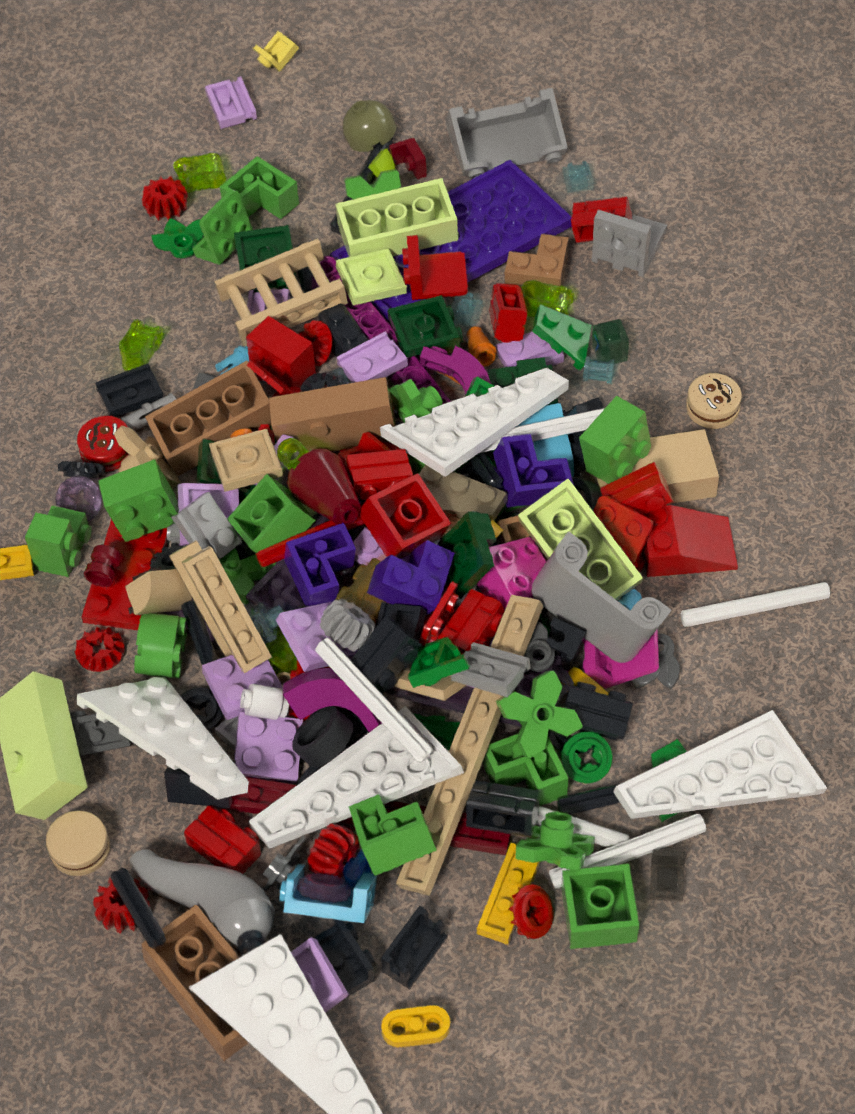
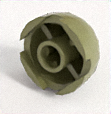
[342,100,397,152]

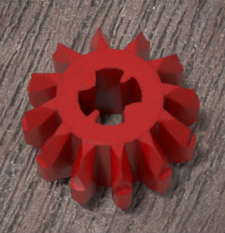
[142,176,188,221]
[308,823,359,882]
[93,877,151,934]

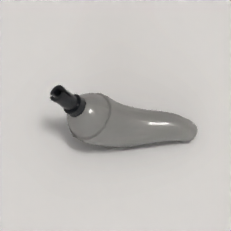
[129,850,275,955]

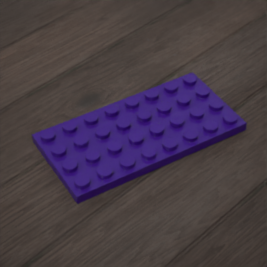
[330,160,572,324]

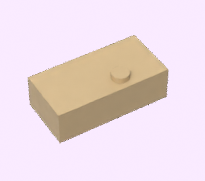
[589,429,719,504]

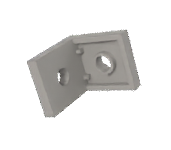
[592,210,667,277]

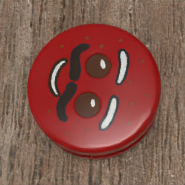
[77,416,129,472]

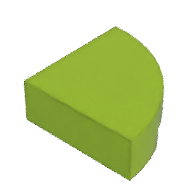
[368,148,395,178]

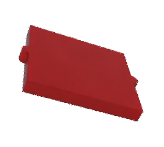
[246,361,296,395]

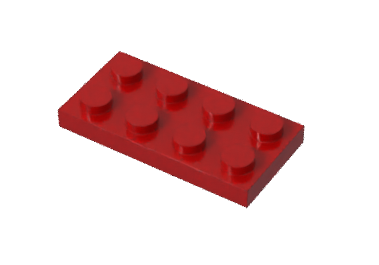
[81,519,168,630]

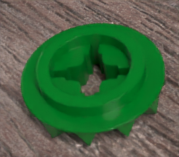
[560,732,612,784]

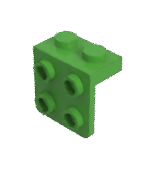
[193,189,253,265]

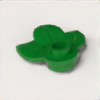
[151,219,204,258]

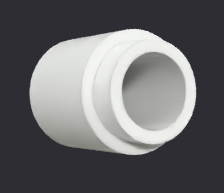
[240,684,289,720]

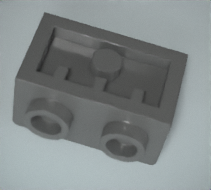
[70,710,131,756]

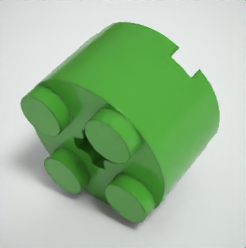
[134,613,187,678]

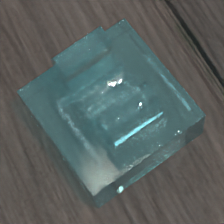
[562,161,594,193]
[451,293,483,327]
[249,603,284,644]

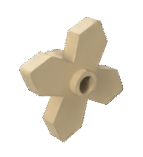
[114,425,180,489]

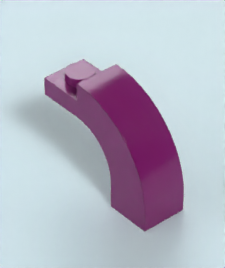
[420,346,491,395]
[283,668,382,732]

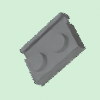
[171,492,242,559]
[451,642,531,697]

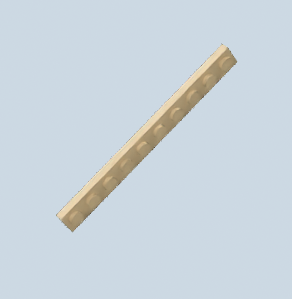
[396,595,543,896]

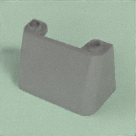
[445,88,568,179]
[531,531,672,663]

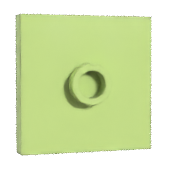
[336,249,407,305]

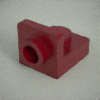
[389,137,427,180]

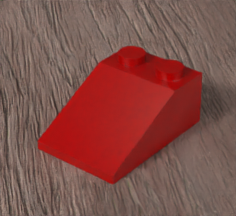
[643,505,738,577]

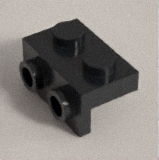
[313,919,377,1000]

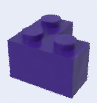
[493,434,574,508]
[284,523,356,607]
[367,540,454,615]

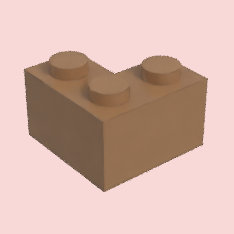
[505,234,569,300]

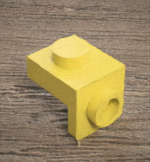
[253,31,299,72]

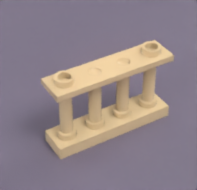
[215,239,348,347]
[169,540,272,673]

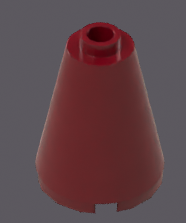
[287,449,361,526]

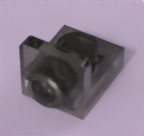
[649,847,686,902]

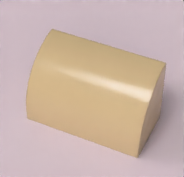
[125,569,192,615]

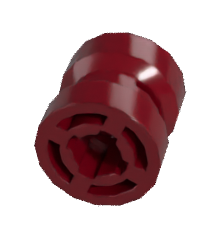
[83,545,122,587]

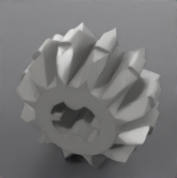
[320,599,375,652]

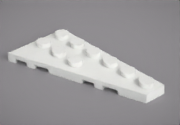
[380,368,569,477]
[77,677,249,799]
[249,707,464,849]
[613,710,827,819]
[189,934,383,1114]

